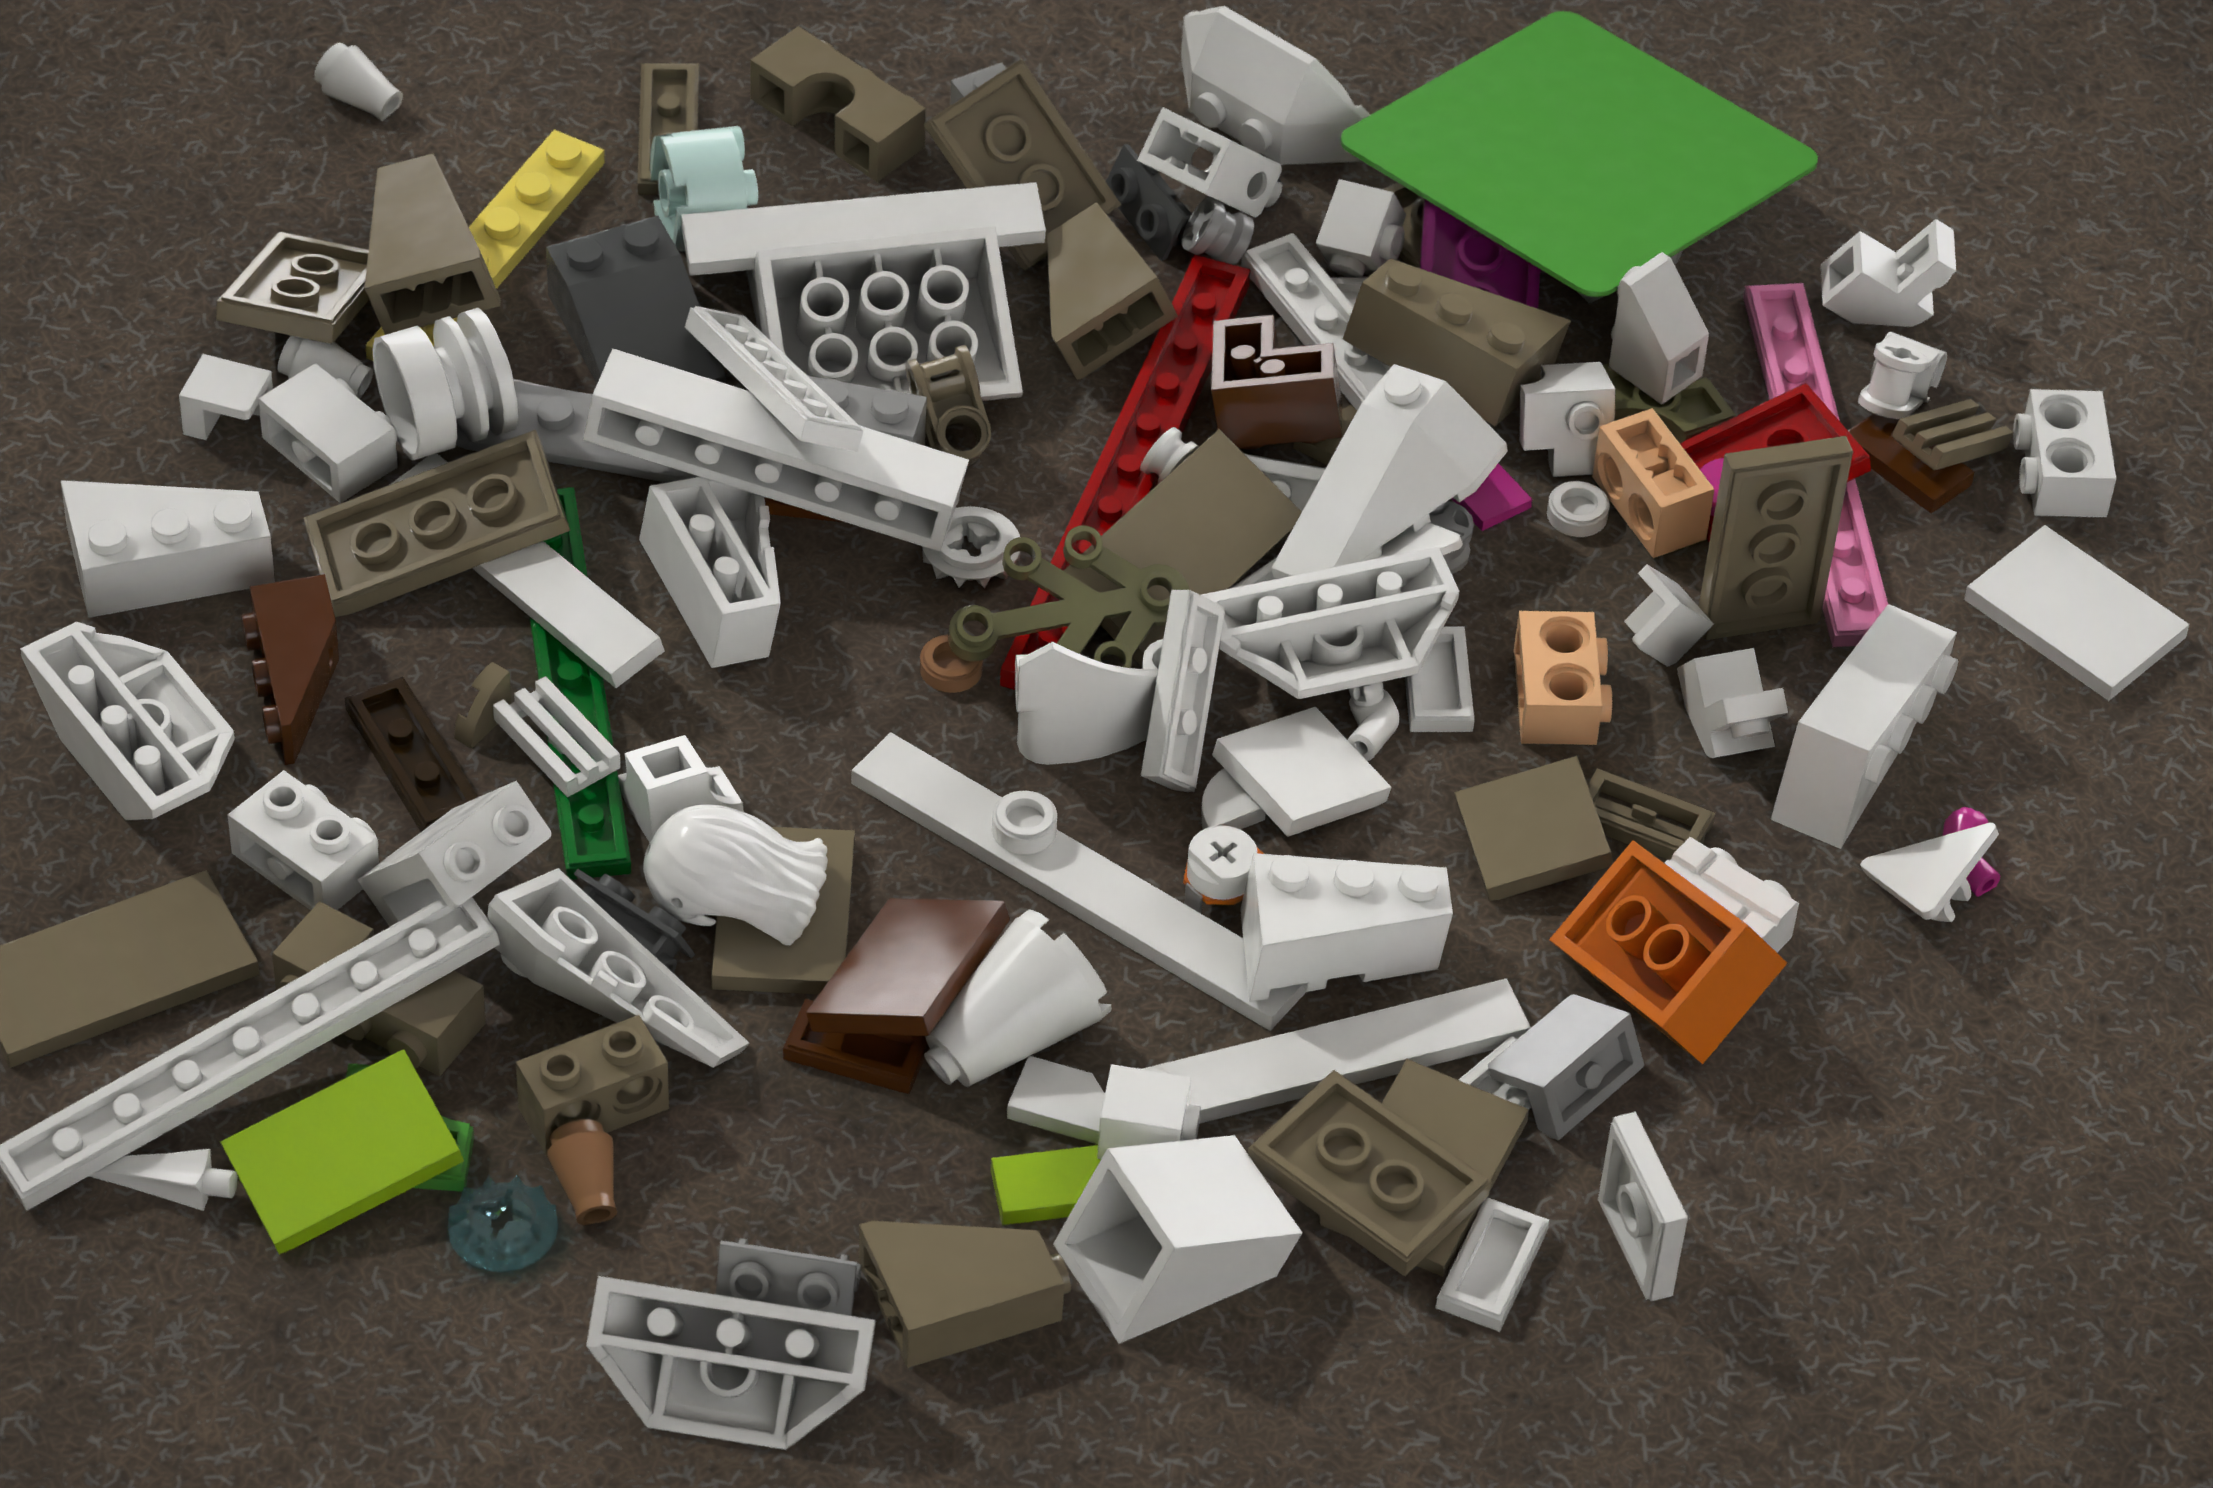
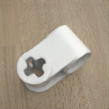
[1858,332,1947,419]

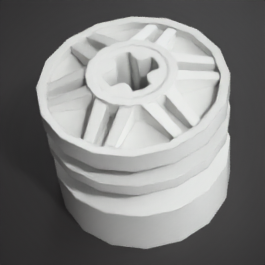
[372,308,518,460]

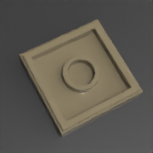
[1454,756,1613,901]

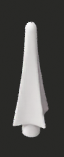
[89,1149,238,1211]

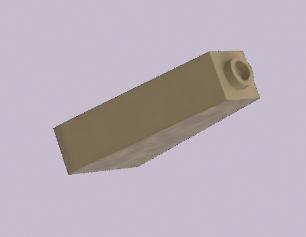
[364,153,501,335]

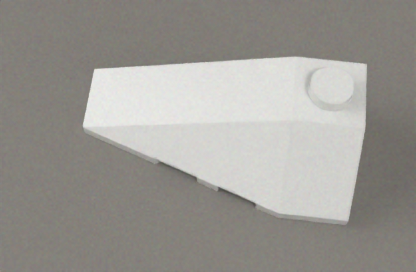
[1271,364,1508,579]
[487,868,749,1068]

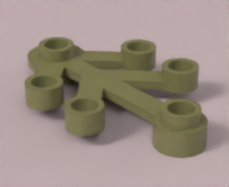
[948,525,1190,668]

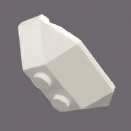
[1181,6,1370,165]
[1201,546,1459,699]
[20,622,235,820]
[586,1276,876,1450]

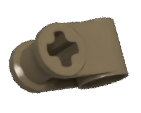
[905,345,991,467]

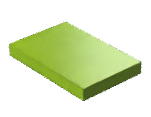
[220,1049,464,1254]

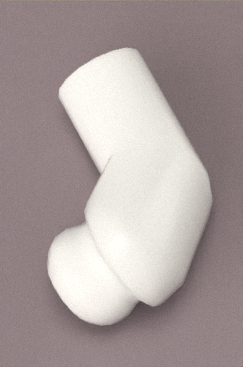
[1347,682,1399,761]

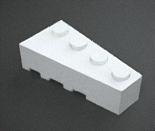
[1771,604,1958,849]

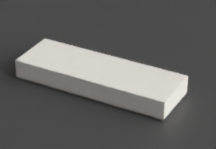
[1141,590,1225,792]

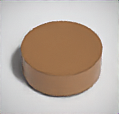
[920,634,983,693]

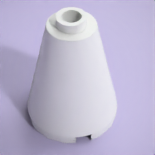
[924,909,1112,1087]

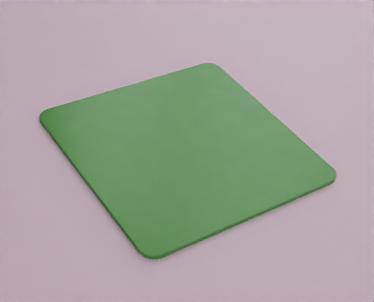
[1340,11,1818,297]

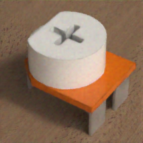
[1183,826,1264,913]

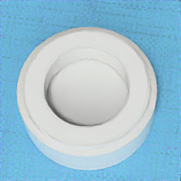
[1547,481,1610,537]
[992,791,1057,855]

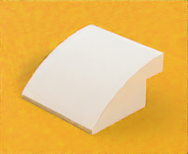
[747,226,1023,401]

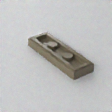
[638,63,699,195]

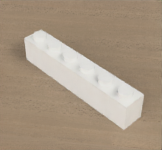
[583,348,969,551]

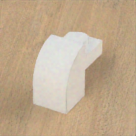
[1821,219,1956,327]
[1677,648,1788,758]

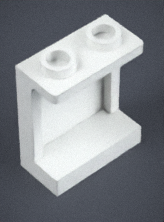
[357,781,551,927]

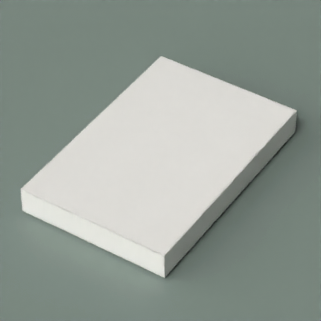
[1964,525,2190,701]

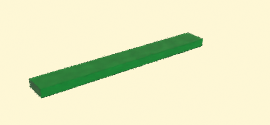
[529,487,631,880]

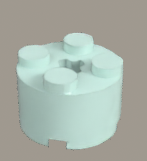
[650,126,758,252]

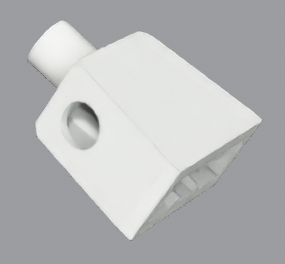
[1137,107,1282,218]

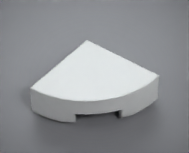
[1201,769,1266,830]

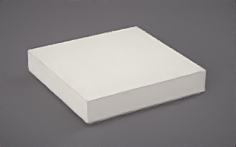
[1212,707,1391,837]
[1598,1112,1688,1301]

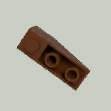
[241,574,339,765]

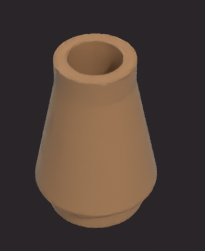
[547,1119,617,1225]

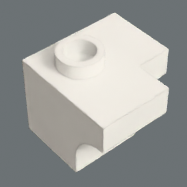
[1519,362,1615,477]
[618,735,744,843]

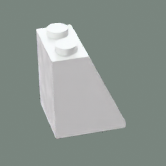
[1053,1135,1302,1344]

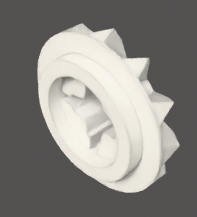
[922,506,1020,588]

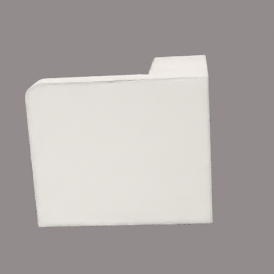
[179,354,273,440]
[1624,564,1714,666]

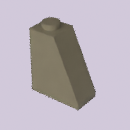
[1047,202,1178,380]
[859,1221,1071,1368]

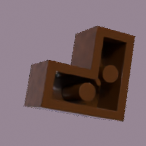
[1211,315,1342,450]

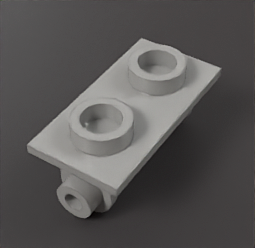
[716,1238,862,1316]

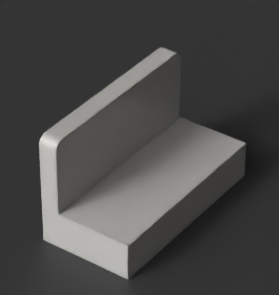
[1488,995,1645,1140]

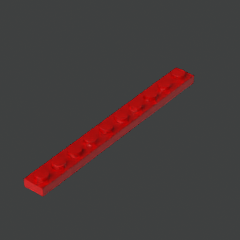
[1000,255,1251,690]

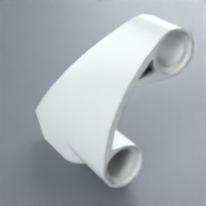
[1015,639,1163,765]

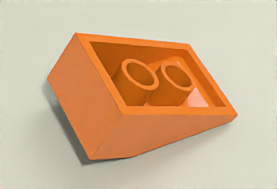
[1549,840,1788,1064]

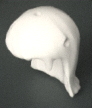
[643,805,828,946]

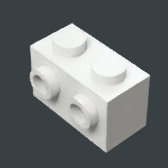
[228,770,379,910]

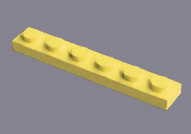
[366,130,605,361]

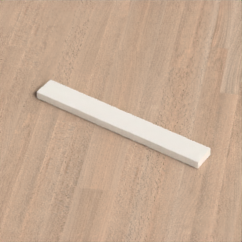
[851,732,1306,1031]
[0,897,500,1211]

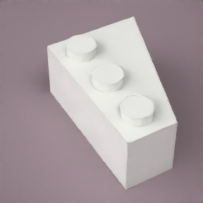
[61,480,275,618]

